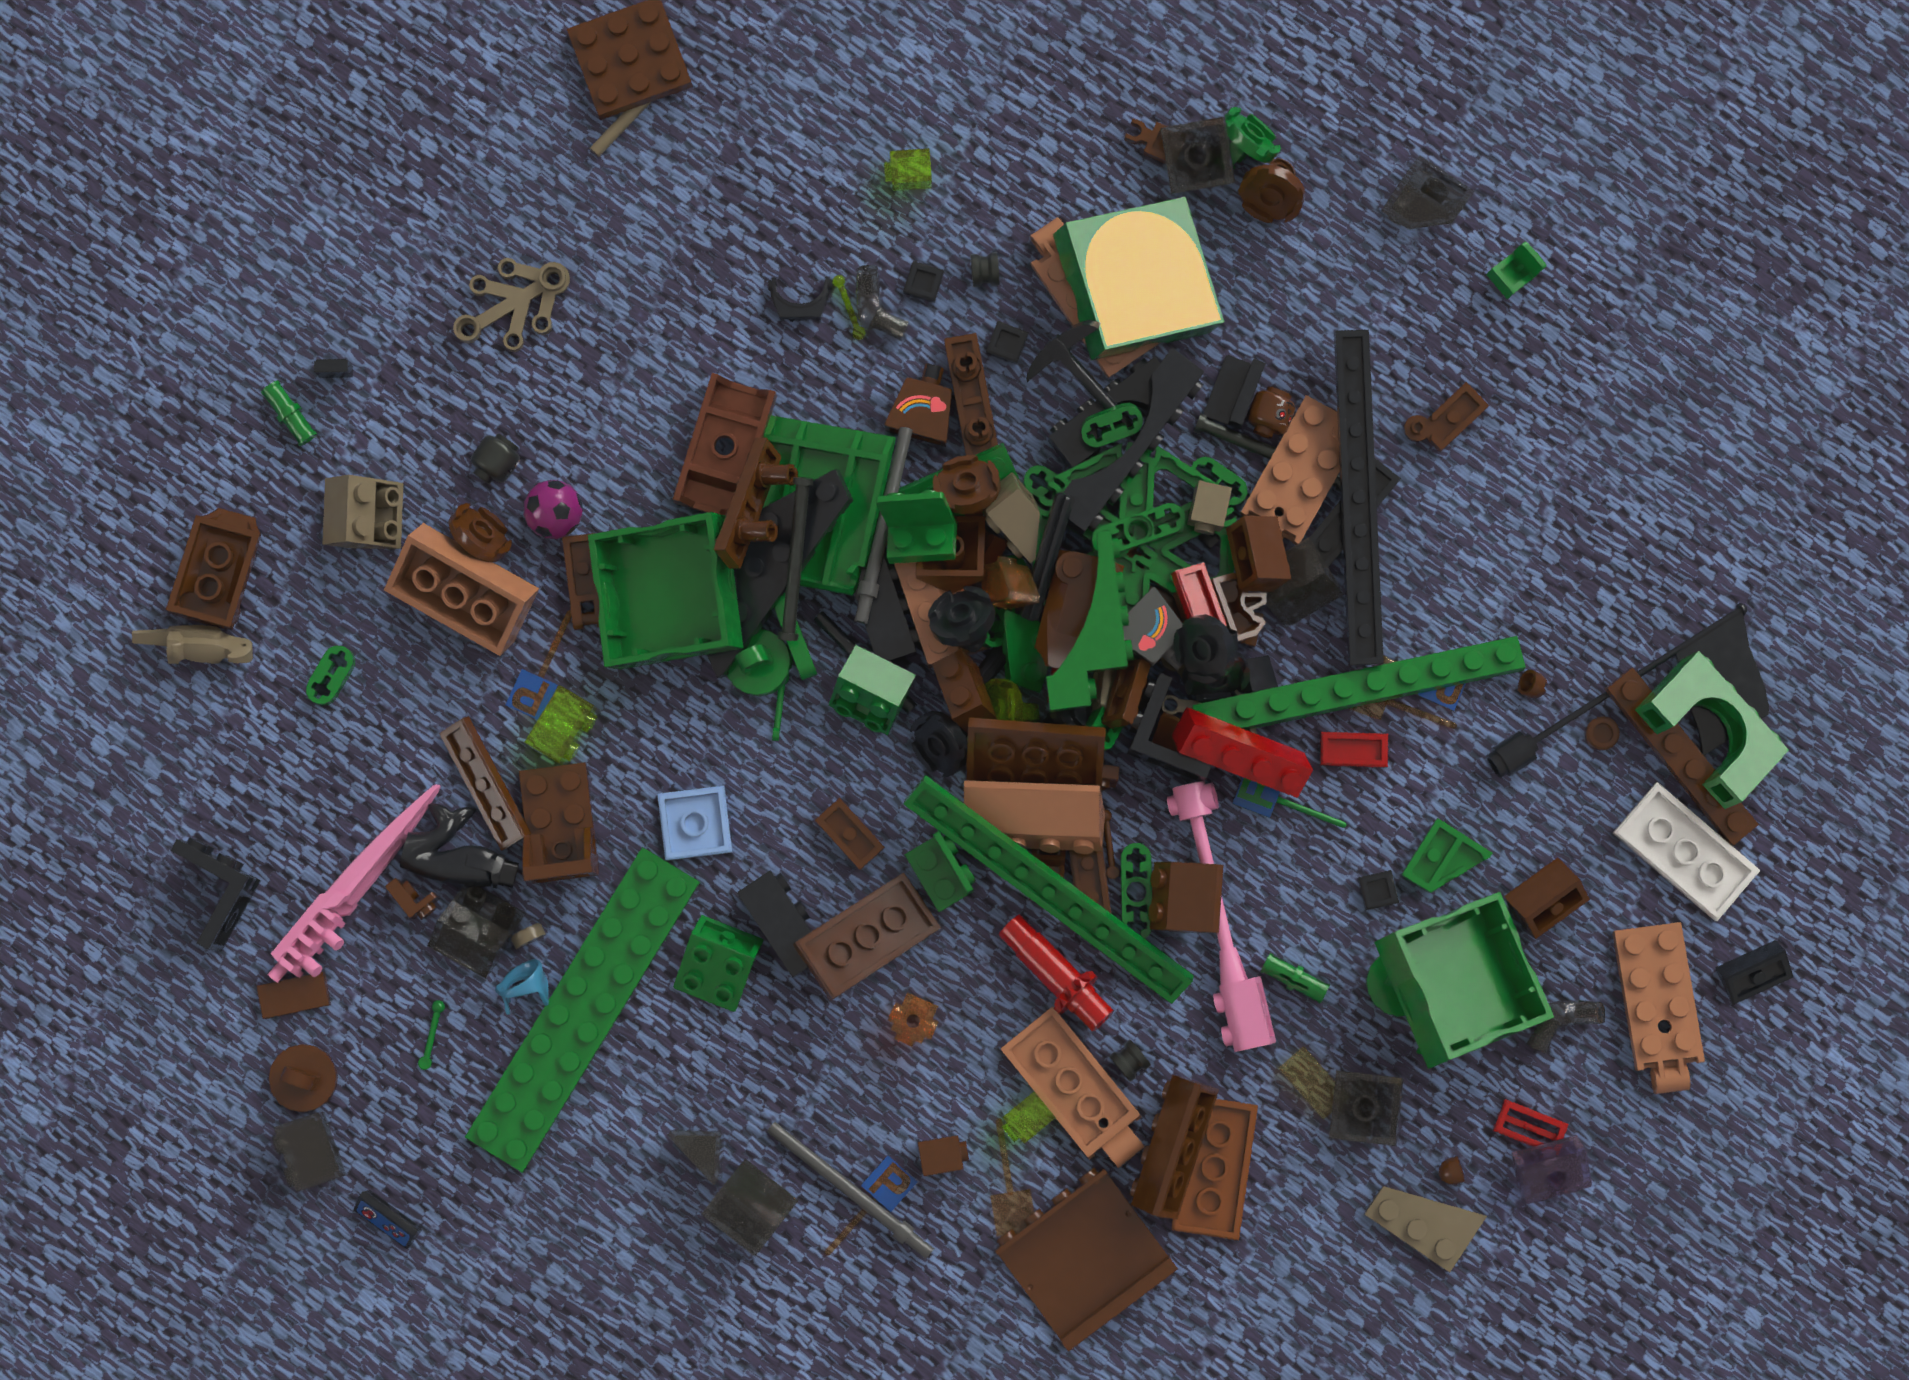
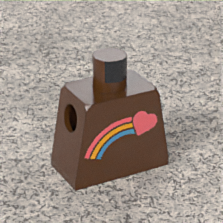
[885,364,952,447]

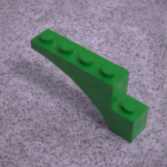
[1046,530,1133,712]

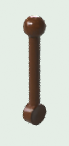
[1104,809,1120,879]

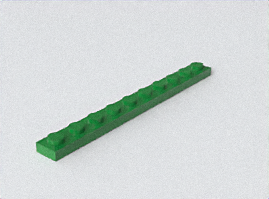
[1192,636,1526,730]
[903,775,1194,1004]

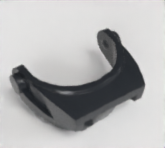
[768,277,833,322]

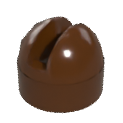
[1518,669,1548,699]
[1439,1156,1465,1185]

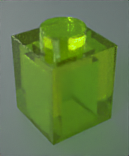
[884,148,932,191]
[1001,1091,1056,1144]

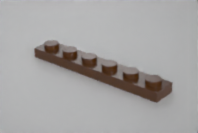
[1604,667,1759,846]

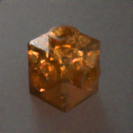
[887,992,939,1047]

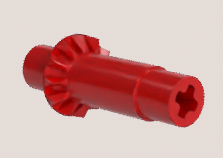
[998,914,1114,1032]

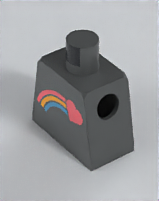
[1123,587,1183,670]

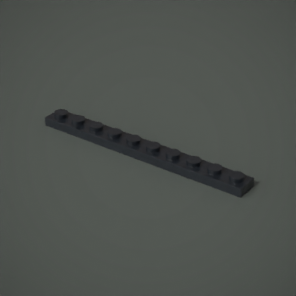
[1334,330,1384,666]

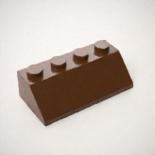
[1130,1075,1219,1219]

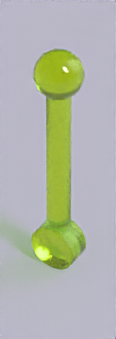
[833,275,866,340]

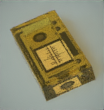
[1278,1046,1348,1119]

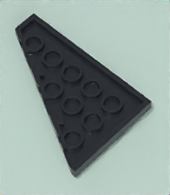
[707,469,853,678]

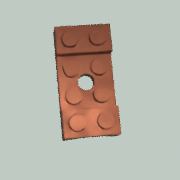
[673,373,777,515]

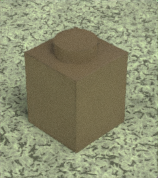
[1187,480,1232,535]

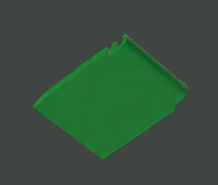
[763,415,896,595]

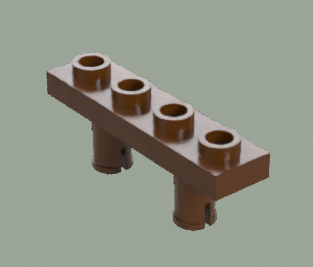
[944,333,998,455]
[713,437,798,569]

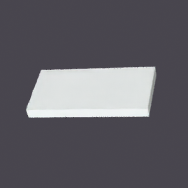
[1613,782,1760,921]

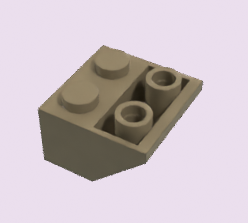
[982,472,1040,563]
[322,475,404,549]

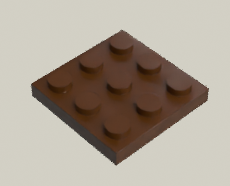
[567,0,693,120]

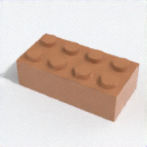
[384,523,539,656]

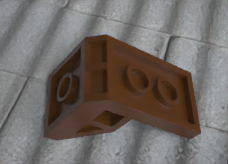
[519,762,599,884]

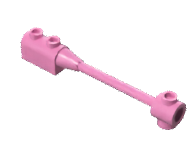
[1167,781,1276,1052]

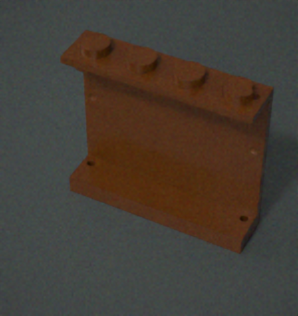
[994,1167,1178,1352]

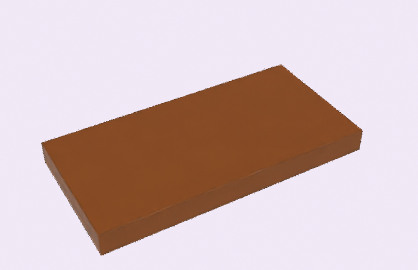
[1171,1099,1258,1240]

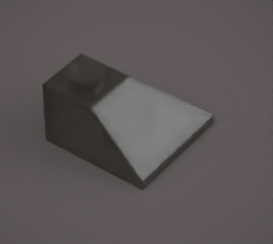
[1381,155,1475,229]

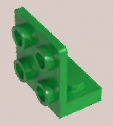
[876,490,957,564]
[904,831,976,912]
[673,915,764,1012]

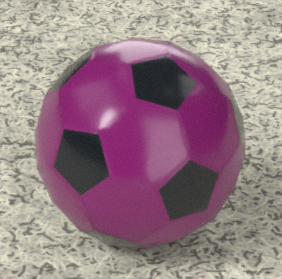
[523,480,583,539]

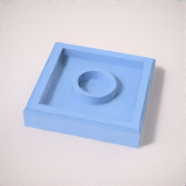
[657,785,733,861]

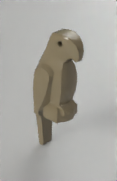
[132,625,253,664]

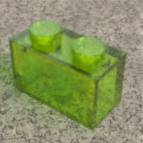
[524,685,598,765]

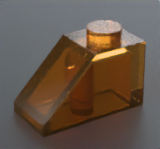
[982,557,1040,610]

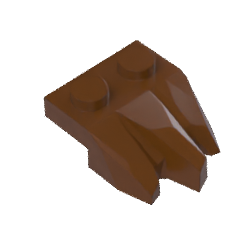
[1173,573,1267,643]

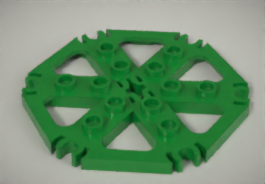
[1032,442,1236,624]

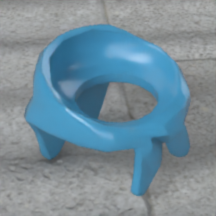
[495,959,549,1015]

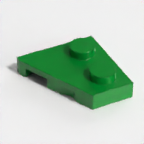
[999,609,1049,693]
[1401,818,1493,893]

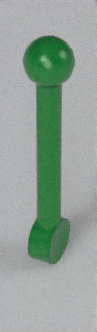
[772,675,789,741]
[418,1000,445,1070]

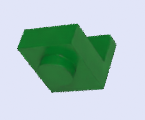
[1486,241,1546,299]

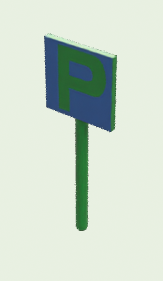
[1232,777,1347,828]

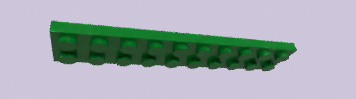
[465,847,700,1173]

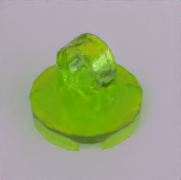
[985,679,1040,723]

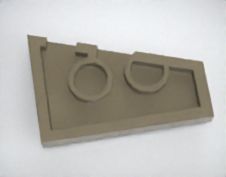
[1364,1186,1487,1273]

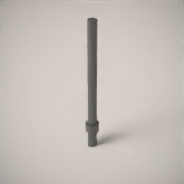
[854,427,913,624]
[767,1122,934,1259]

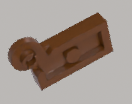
[1404,382,1489,453]

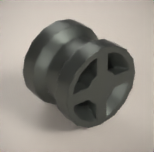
[971,252,1000,287]
[1109,1039,1151,1082]

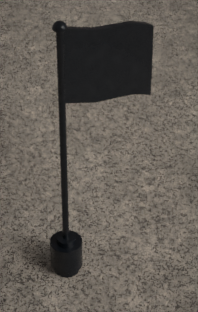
[1486,603,1769,778]

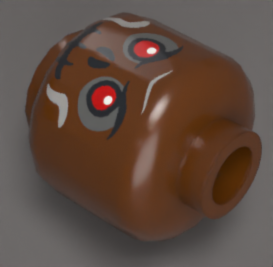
[1247,387,1295,439]

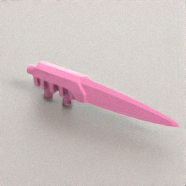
[267,784,441,983]

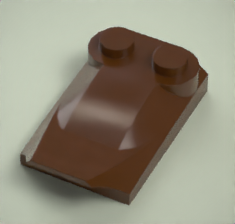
[166,508,261,630]
[1034,550,1124,669]

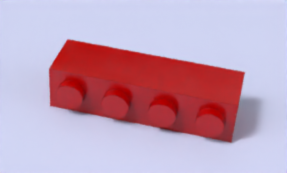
[1172,707,1313,798]

